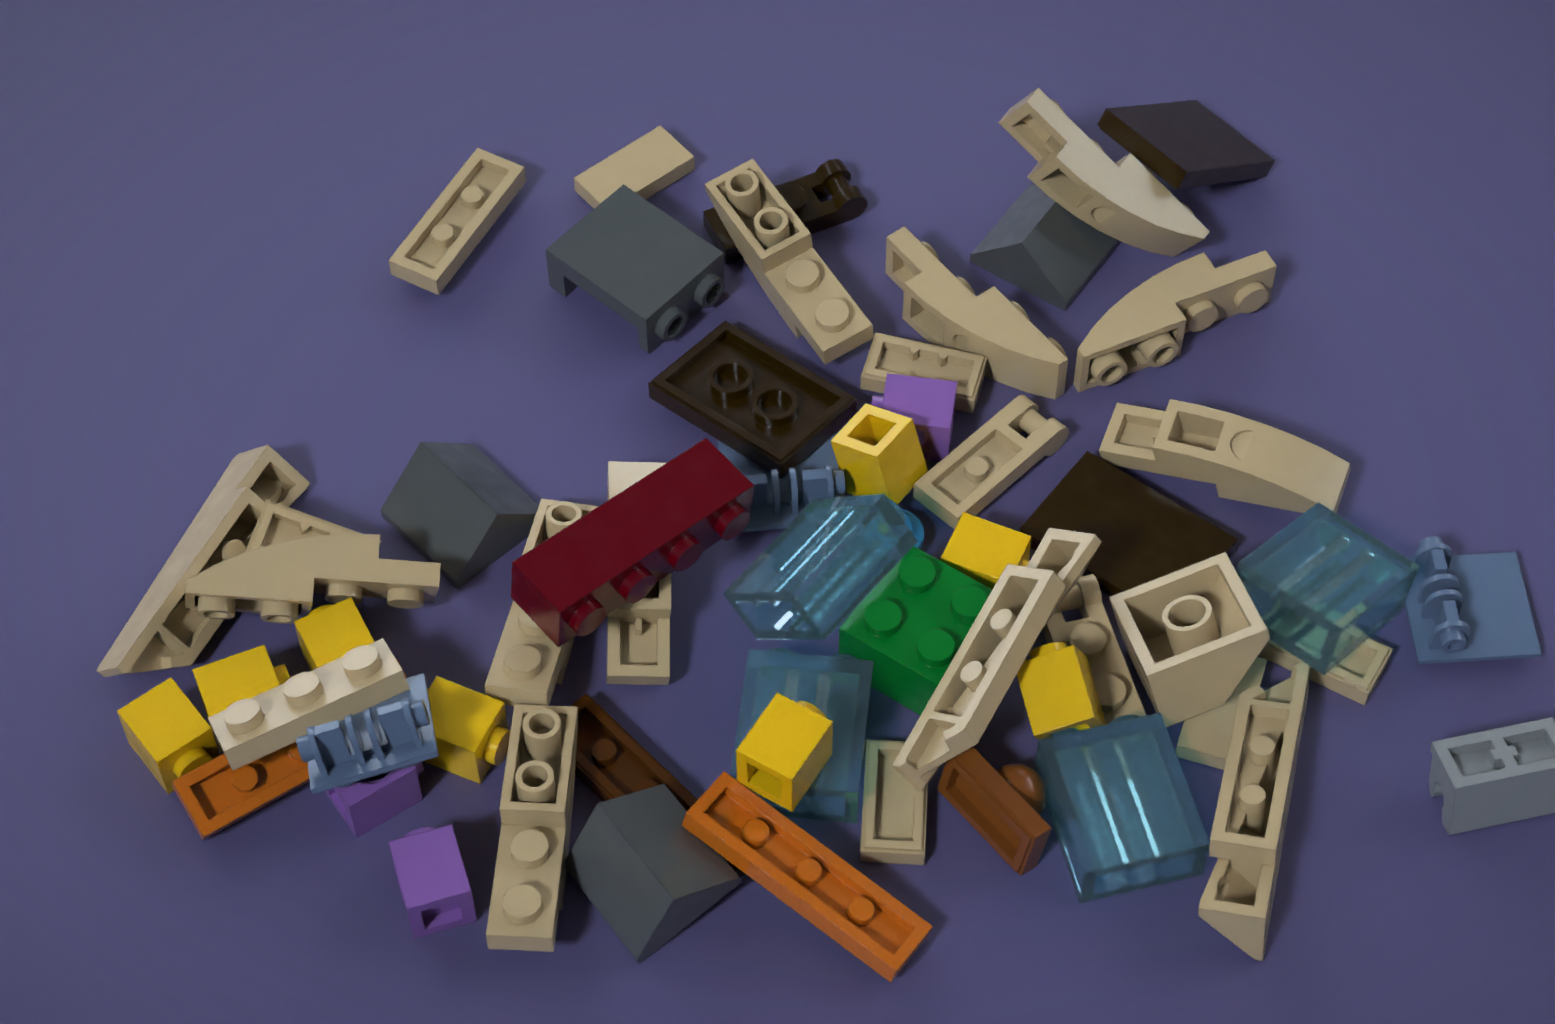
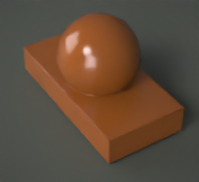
[937,747,1052,876]

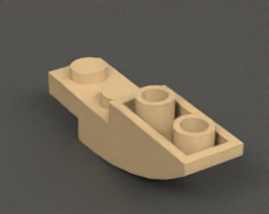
[998,87,1210,257]
[705,158,874,365]
[885,226,1068,400]
[1073,250,1277,393]
[1099,399,1351,519]
[606,461,671,685]
[485,498,599,706]
[185,534,441,624]
[486,704,578,952]

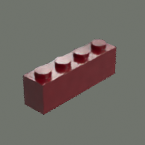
[511,438,754,647]

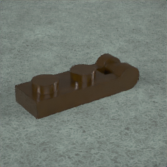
[703,159,868,265]

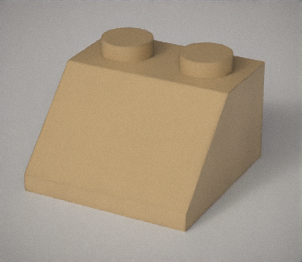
[1109,552,1270,728]

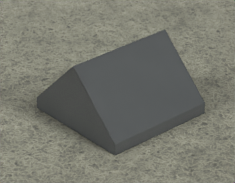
[970,183,1121,311]
[381,442,539,589]
[565,784,742,964]

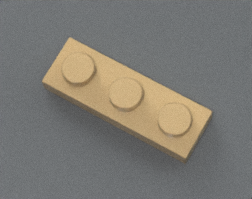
[388,148,526,295]
[208,638,410,771]

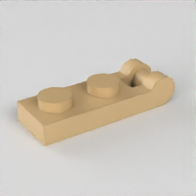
[913,394,1069,530]
[1042,574,1146,742]

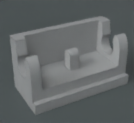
[1429,717,1555,835]

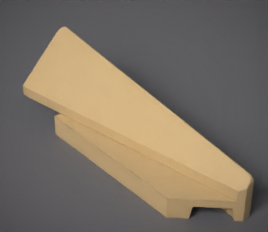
[97,445,310,677]
[892,528,1102,791]
[1198,662,1310,961]

